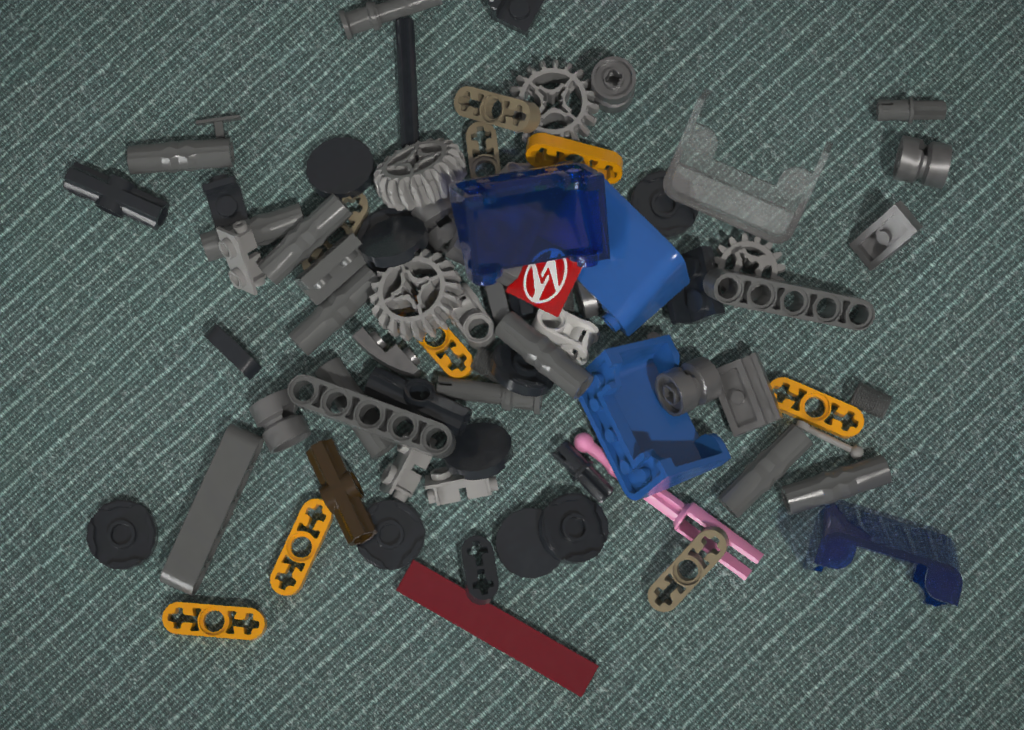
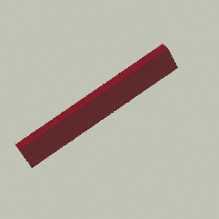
[396,560,599,697]

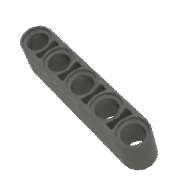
[703,268,875,330]
[287,374,456,459]
[160,424,264,596]

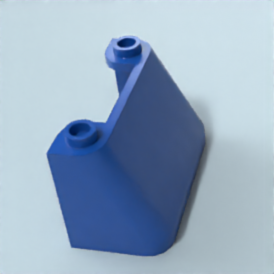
[536,168,690,337]
[578,335,731,501]

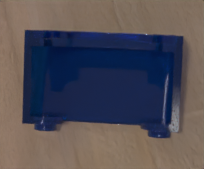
[448,162,610,286]
[803,503,963,609]

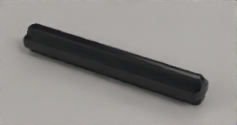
[396,17,419,149]

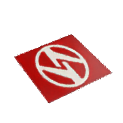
[505,236,586,317]

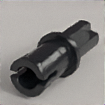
[552,440,614,503]

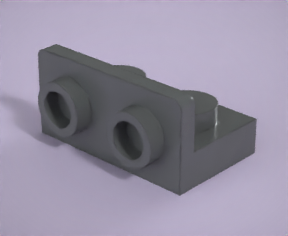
[294,233,367,305]

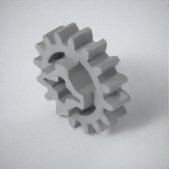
[714,233,786,310]

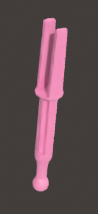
[574,432,764,580]

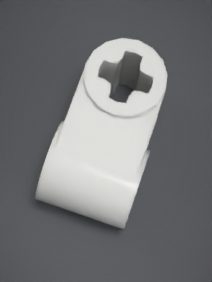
[531,309,600,365]

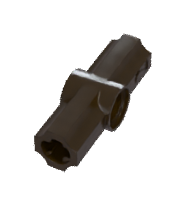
[306,438,378,546]

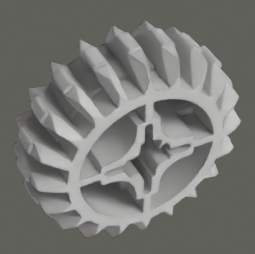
[509,59,599,143]
[373,138,468,211]
[369,249,464,342]

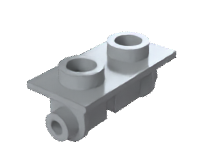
[216,220,267,296]
[379,428,437,503]
[425,467,498,506]

